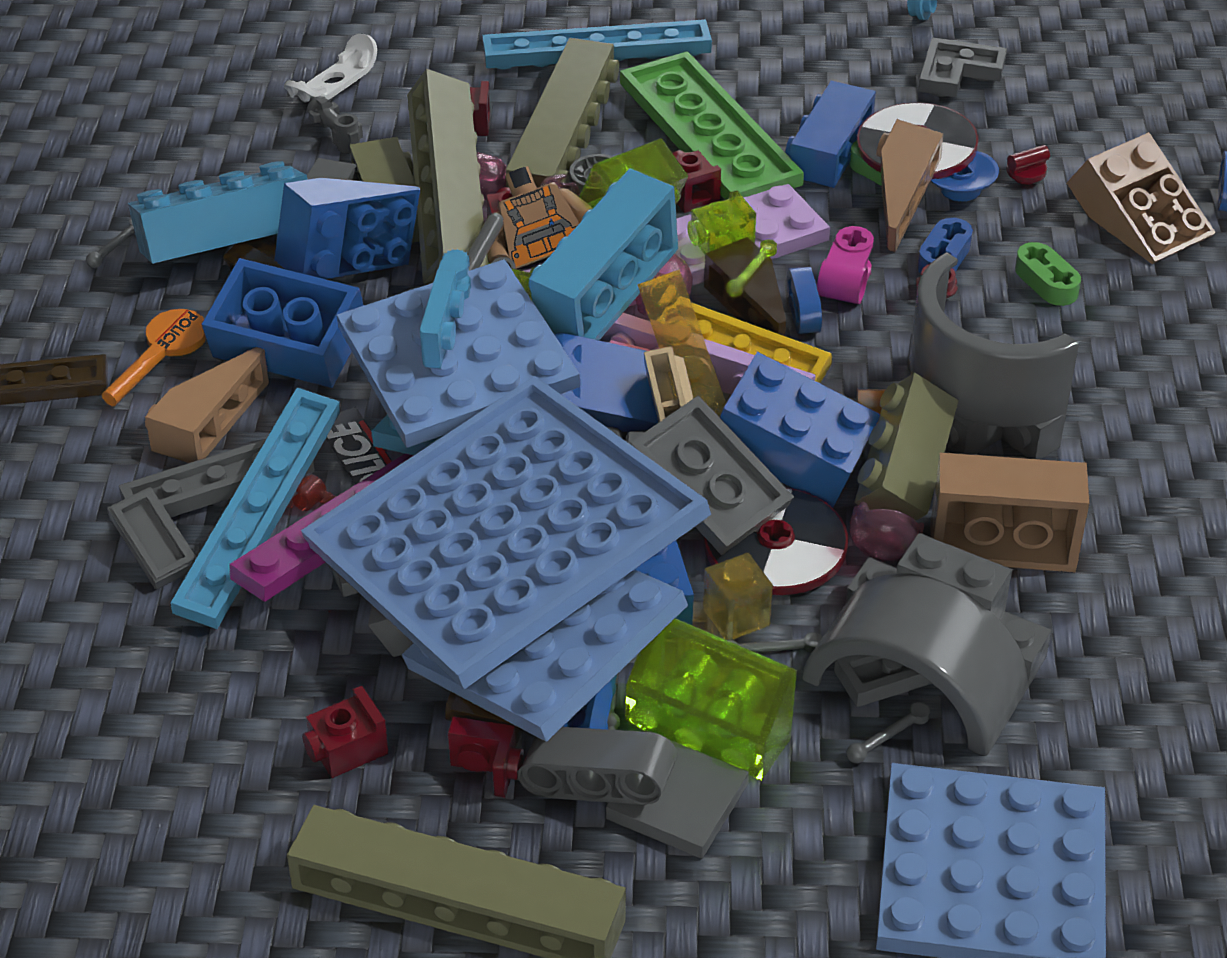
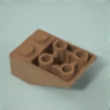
[1067,132,1216,264]

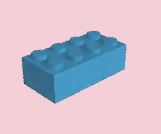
[128,161,308,264]
[529,168,678,340]

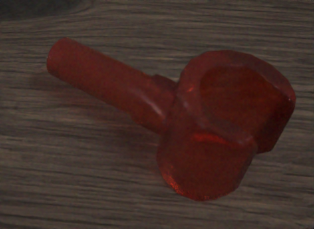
[292,475,337,511]

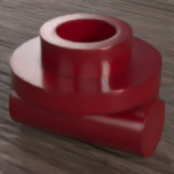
[1006,145,1050,185]

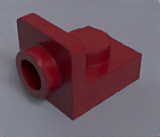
[448,717,524,798]

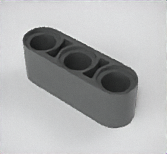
[518,727,677,805]

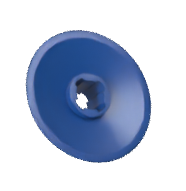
[931,151,999,201]

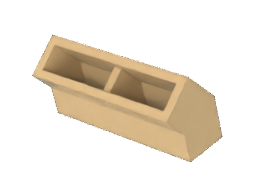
[644,346,693,423]

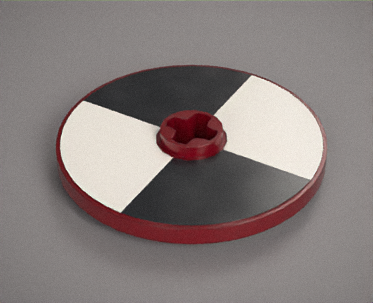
[857,103,978,179]
[704,487,848,595]

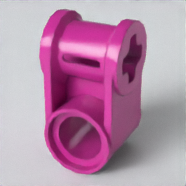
[817,226,874,304]

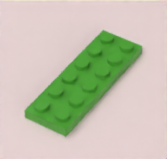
[620,51,804,202]

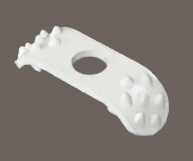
[284,33,377,102]

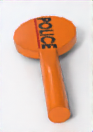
[102,309,206,406]

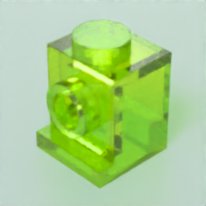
[687,190,756,254]

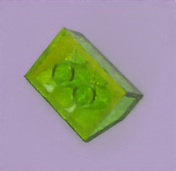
[625,618,797,781]

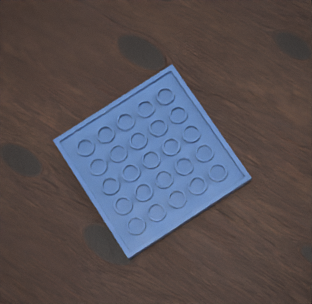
[301,376,711,689]

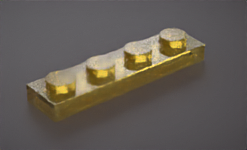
[638,269,726,417]

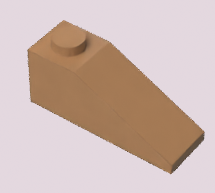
[876,119,943,252]
[145,347,269,463]

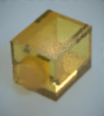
[703,553,773,641]

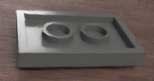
[630,395,794,555]

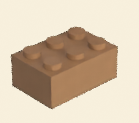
[930,453,1089,572]

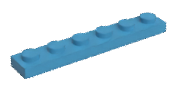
[482,20,712,69]
[171,388,340,629]

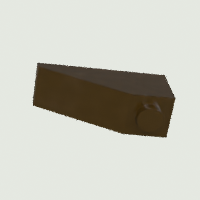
[704,237,786,336]

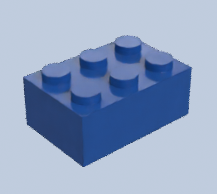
[201,258,364,388]
[719,352,880,508]

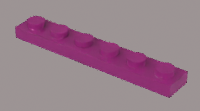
[230,454,414,602]

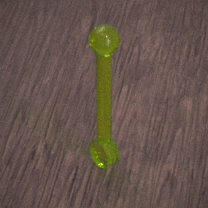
[726,239,777,297]

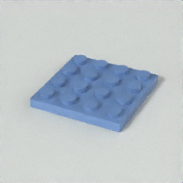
[337,259,580,448]
[401,569,688,742]
[876,763,1106,958]

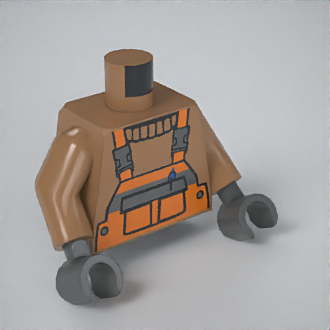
[487,166,593,276]

